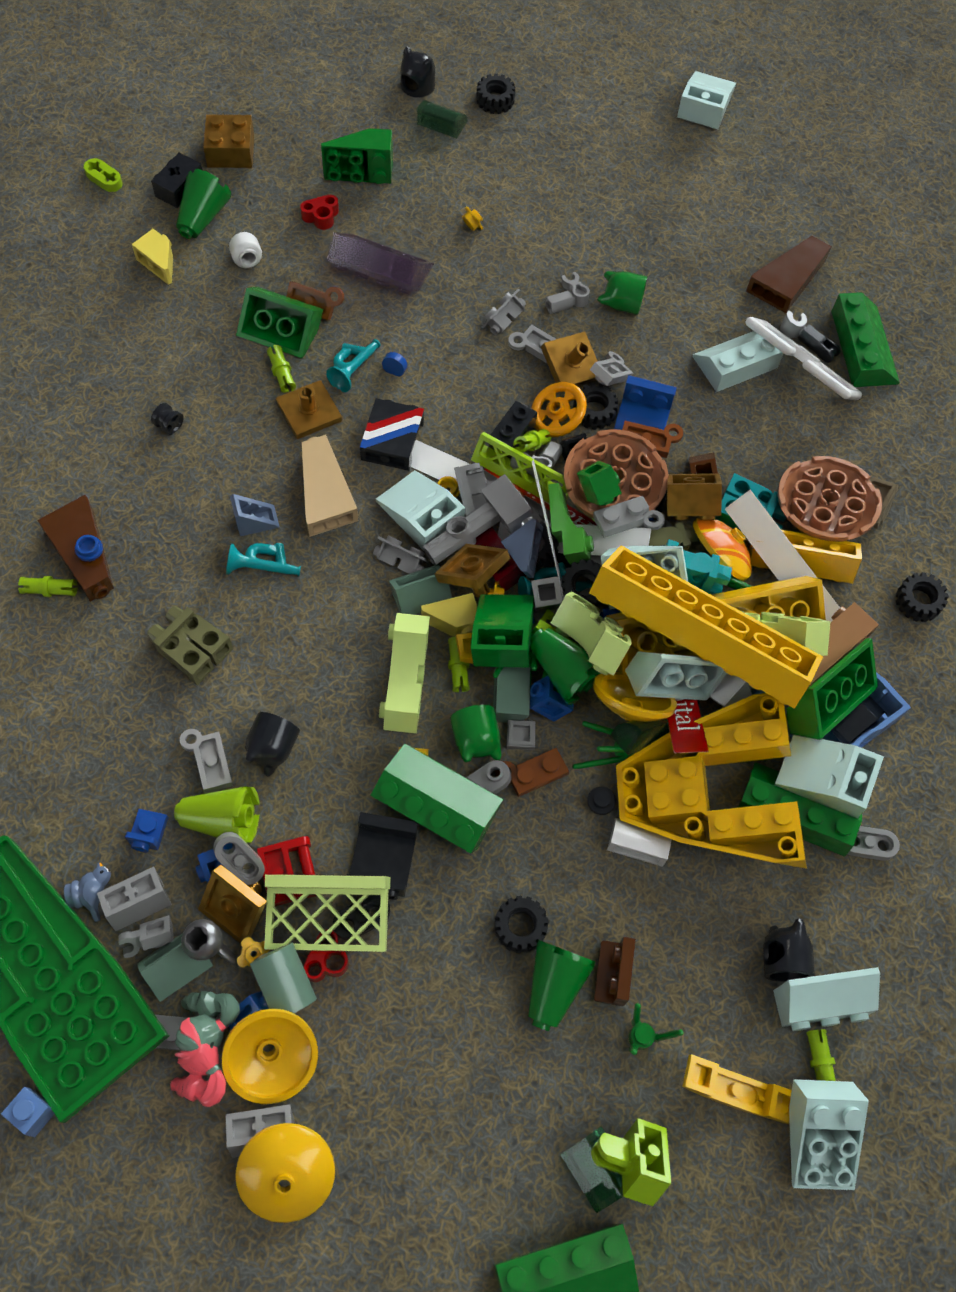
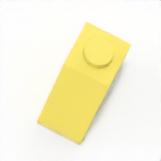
[132,229,173,285]
[421,593,477,637]

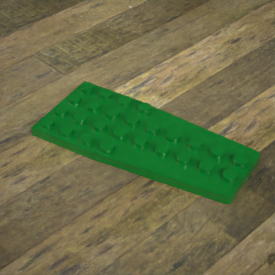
[0,835,169,1123]

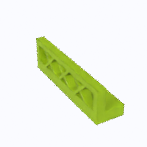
[471,432,569,504]

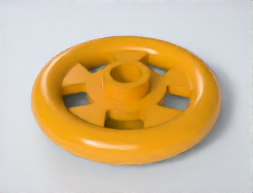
[531,382,587,437]

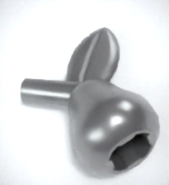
[181,919,240,968]

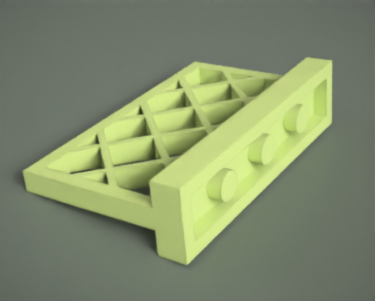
[264,875,390,952]

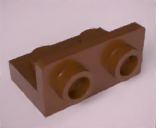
[594,937,636,1006]

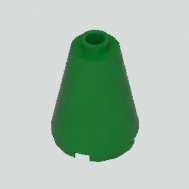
[176,169,231,239]
[530,628,601,705]
[528,940,596,1031]

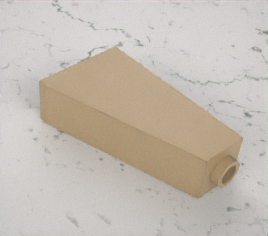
[302,435,358,537]

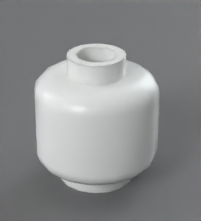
[229,232,262,268]

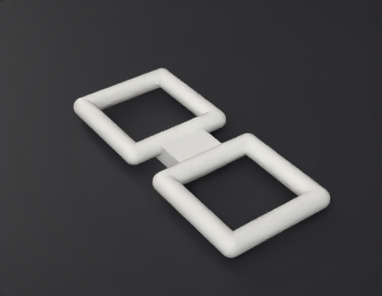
[746,317,862,400]

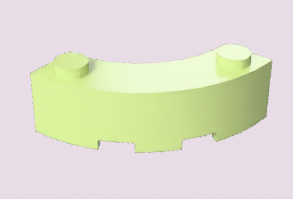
[551,591,632,676]
[741,611,830,656]
[379,613,430,734]

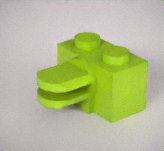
[591,1118,671,1207]

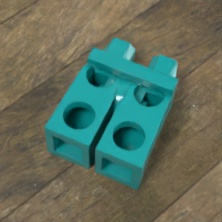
[715,473,786,535]
[665,539,732,595]

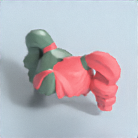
[170,991,240,1107]

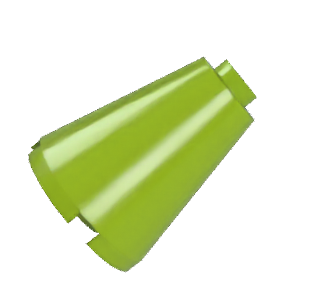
[174,786,260,843]

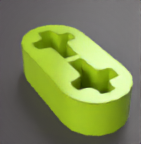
[83,158,123,192]

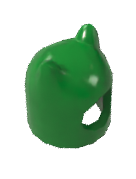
[597,271,648,315]
[450,705,502,762]

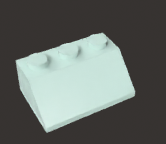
[692,331,784,392]
[625,652,727,700]
[773,967,880,1031]

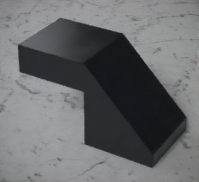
[831,696,887,744]

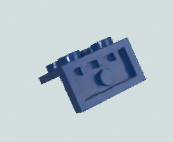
[614,375,677,430]

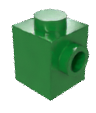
[577,461,622,506]

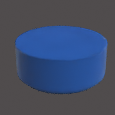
[382,352,408,377]

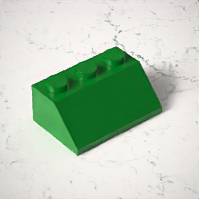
[236,287,323,358]

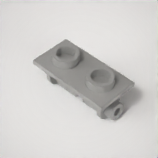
[482,289,526,335]
[373,535,430,574]

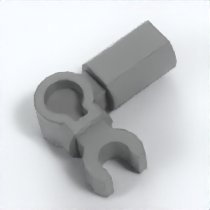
[545,272,590,314]
[510,441,563,480]

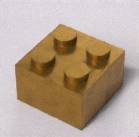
[203,114,254,168]
[667,474,722,520]

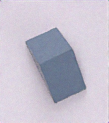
[230,494,280,536]
[501,519,543,578]

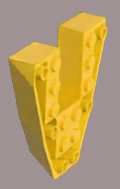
[616,693,807,869]

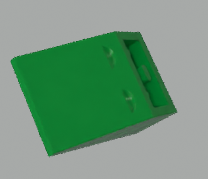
[321,128,393,184]
[471,594,534,668]

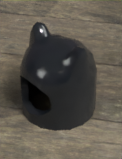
[400,47,435,98]
[245,712,300,777]
[763,918,815,982]

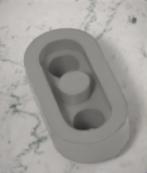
[466,760,511,794]
[847,826,900,861]
[213,832,265,885]

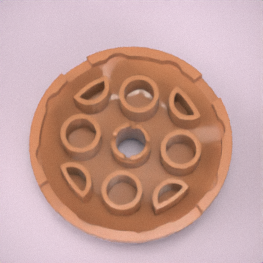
[563,429,669,518]
[778,456,882,542]

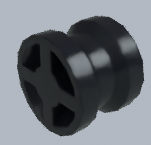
[151,403,184,435]

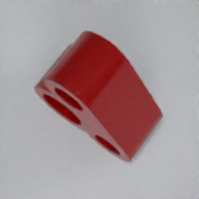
[300,194,339,230]
[304,929,349,983]

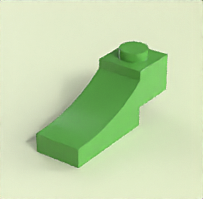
[548,483,594,565]

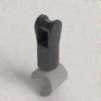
[780,310,841,363]

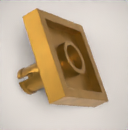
[541,332,598,386]
[276,380,342,440]
[434,544,510,597]
[198,865,267,944]

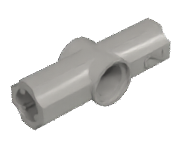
[422,502,500,565]

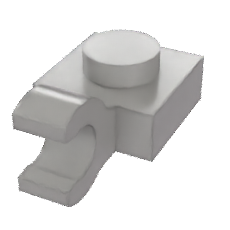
[118,915,174,958]

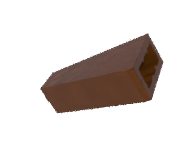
[746,236,832,313]
[38,495,114,602]

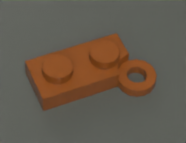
[286,281,344,320]
[622,421,683,458]
[495,748,569,797]

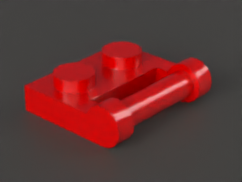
[257,836,317,906]

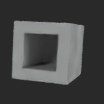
[531,576,563,612]

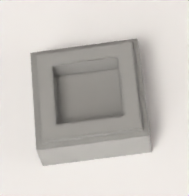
[507,720,535,750]

